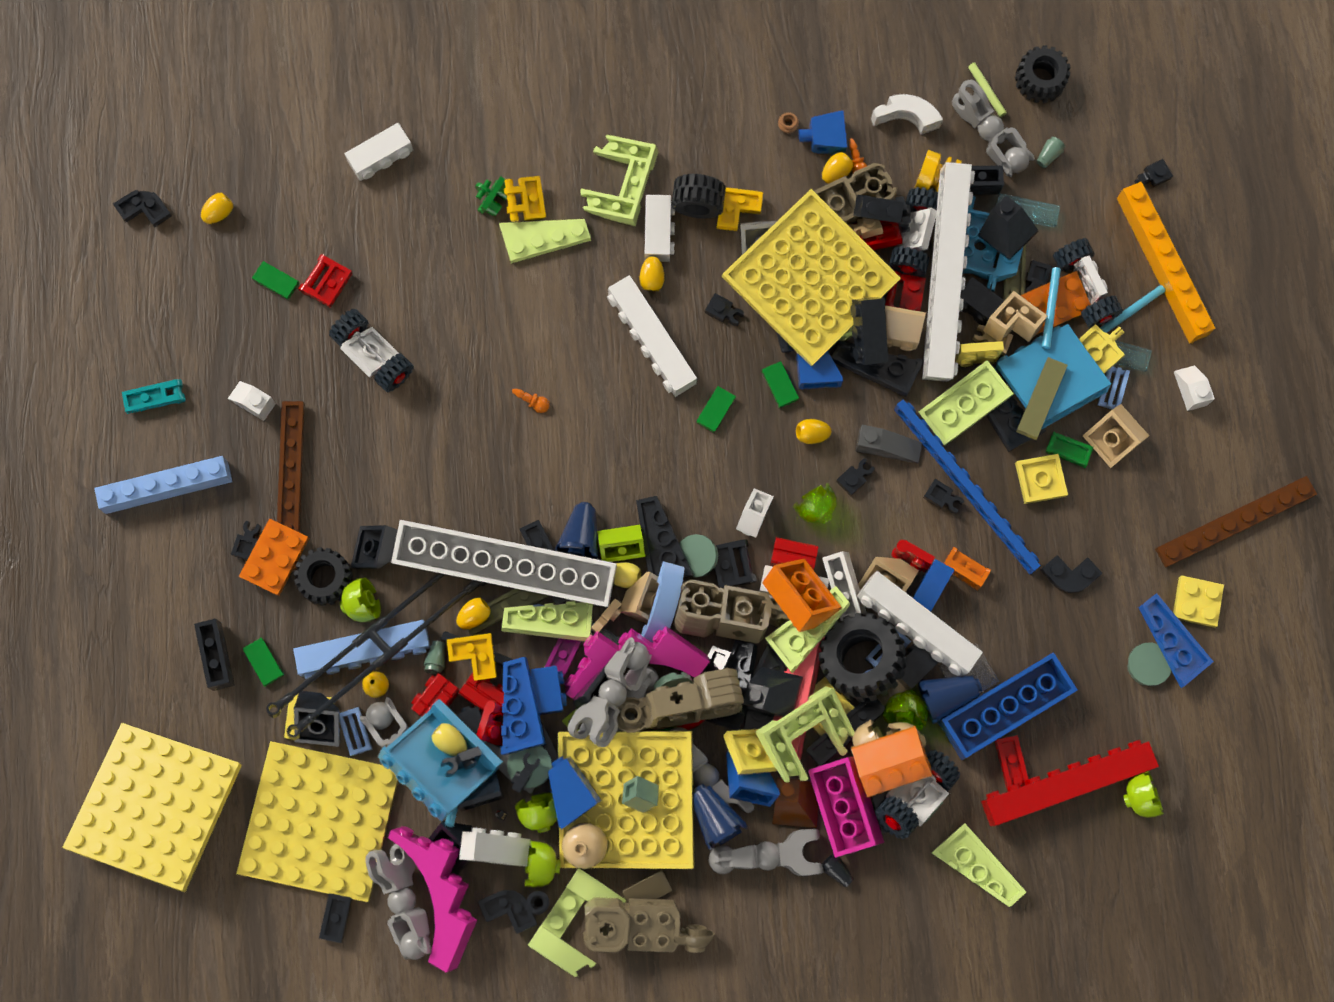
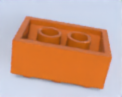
[762,559,842,632]
[852,726,932,797]

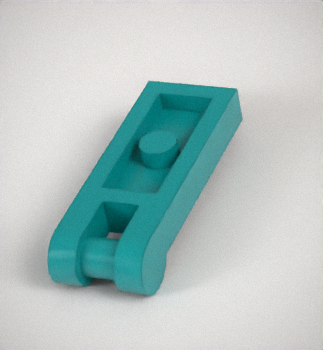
[122,379,186,414]

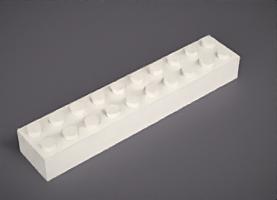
[922,162,975,382]
[391,520,617,607]

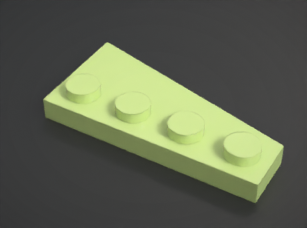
[499,219,591,263]
[765,586,850,673]
[502,601,593,641]
[931,823,1026,907]

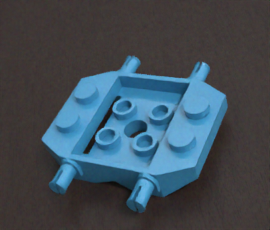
[962,196,1023,292]

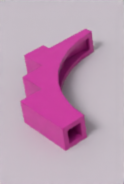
[565,626,710,699]
[388,826,477,973]

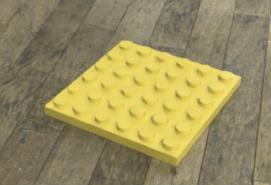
[721,189,901,367]
[62,723,242,892]
[558,731,694,869]
[236,741,398,902]

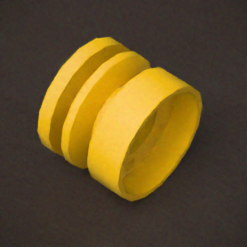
[915,150,962,192]

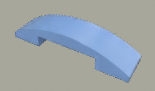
[641,561,684,643]

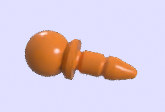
[849,138,867,174]
[512,389,550,413]

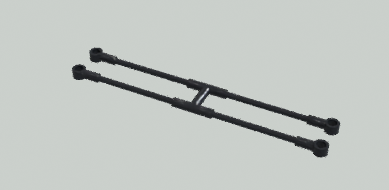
[266,573,487,740]

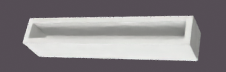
[607,275,697,397]
[856,571,983,676]

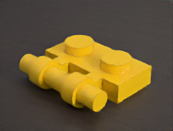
[504,176,546,222]

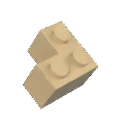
[983,291,1048,342]

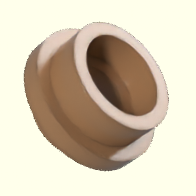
[778,113,799,133]

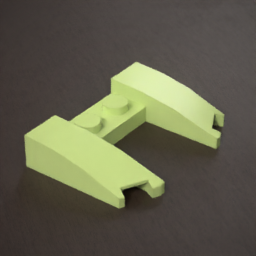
[580,135,658,226]
[755,687,855,782]
[528,868,626,977]

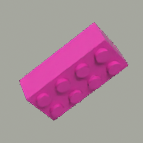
[808,756,885,857]

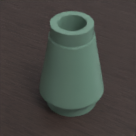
[1036,137,1065,168]
[423,641,445,675]

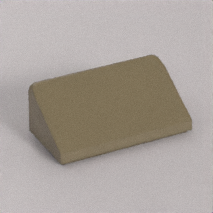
[622,870,672,903]

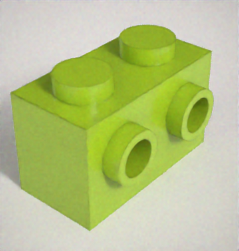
[597,525,645,562]

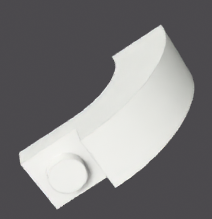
[871,94,943,134]

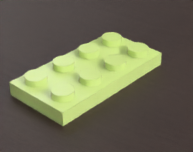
[919,360,1014,446]

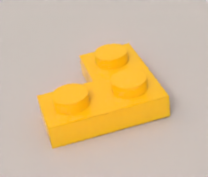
[717,187,763,231]
[447,633,497,681]

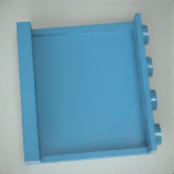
[995,324,1111,430]
[378,699,503,821]

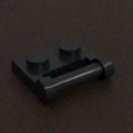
[714,539,757,589]

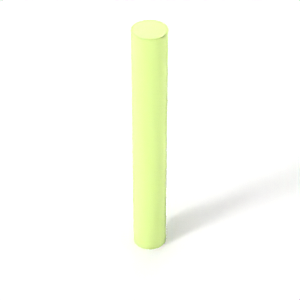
[968,63,1007,117]

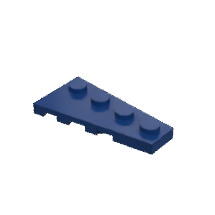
[1138,593,1214,688]
[501,657,546,756]

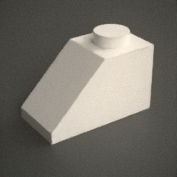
[1174,366,1215,411]
[228,381,276,421]
[736,488,774,537]

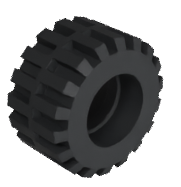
[1015,45,1071,103]
[671,174,726,218]
[294,547,353,606]

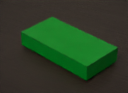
[252,261,300,300]
[762,361,799,408]
[696,386,736,433]
[1045,432,1094,468]
[243,637,284,687]

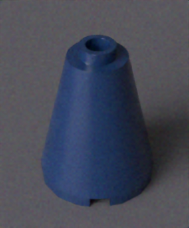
[555,502,599,560]
[918,675,982,724]
[692,784,747,850]

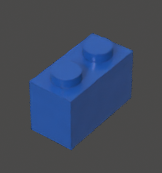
[530,666,567,715]

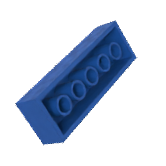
[938,652,1077,760]

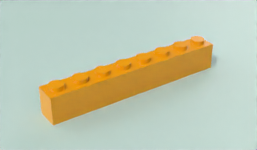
[1117,182,1215,344]

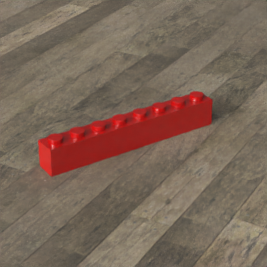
[981,740,1159,827]

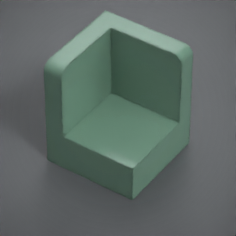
[622,776,659,813]

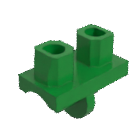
[475,176,507,216]

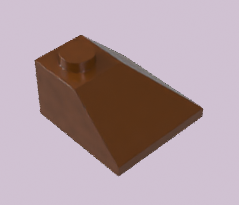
[772,778,818,828]

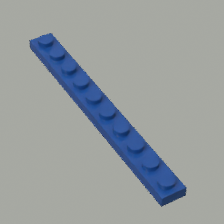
[894,399,1041,575]

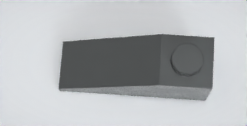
[855,425,922,464]

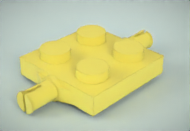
[1079,324,1125,374]

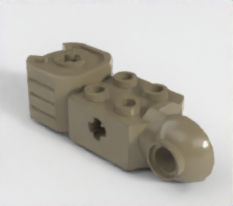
[814,163,897,224]
[673,580,790,644]
[616,668,744,733]
[583,897,715,953]

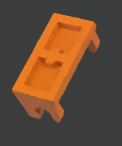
[944,547,991,591]

